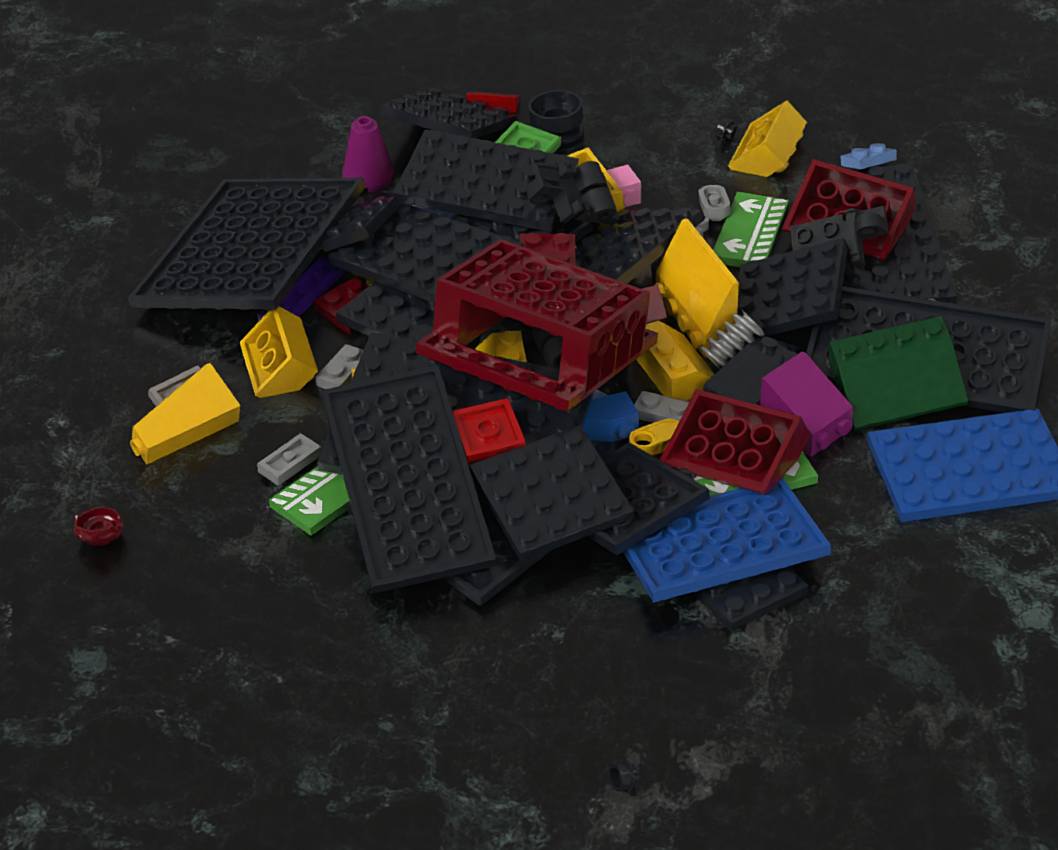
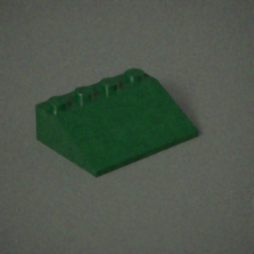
[829,316,968,431]

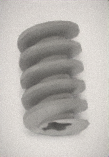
[700,310,764,369]

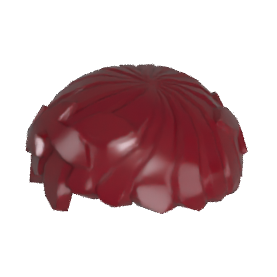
[74,506,123,546]

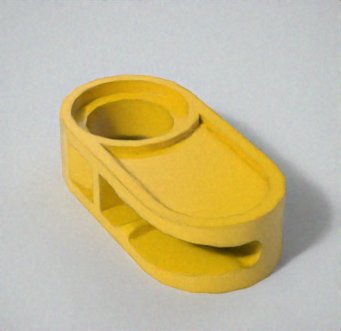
[629,418,679,456]

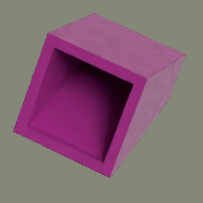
[760,351,853,457]

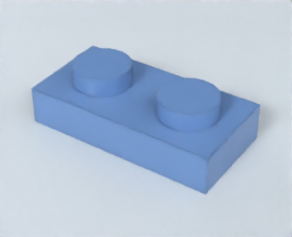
[841,143,897,170]

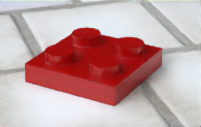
[452,398,526,464]

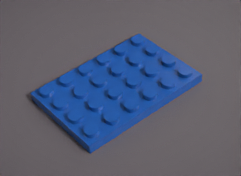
[867,408,1058,522]
[623,478,831,603]

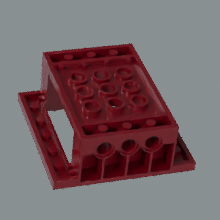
[416,239,658,411]

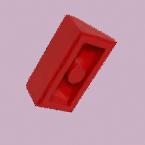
[466,92,521,113]

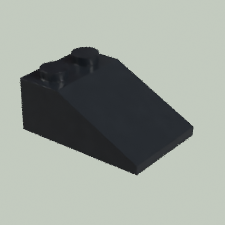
[703,336,798,406]

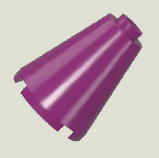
[342,116,394,192]

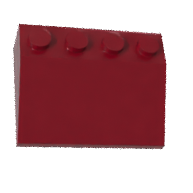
[782,159,917,261]
[660,389,810,495]

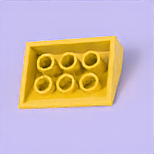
[653,218,739,358]

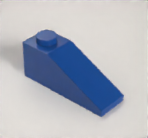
[583,391,639,442]

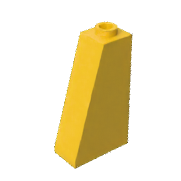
[130,363,240,464]

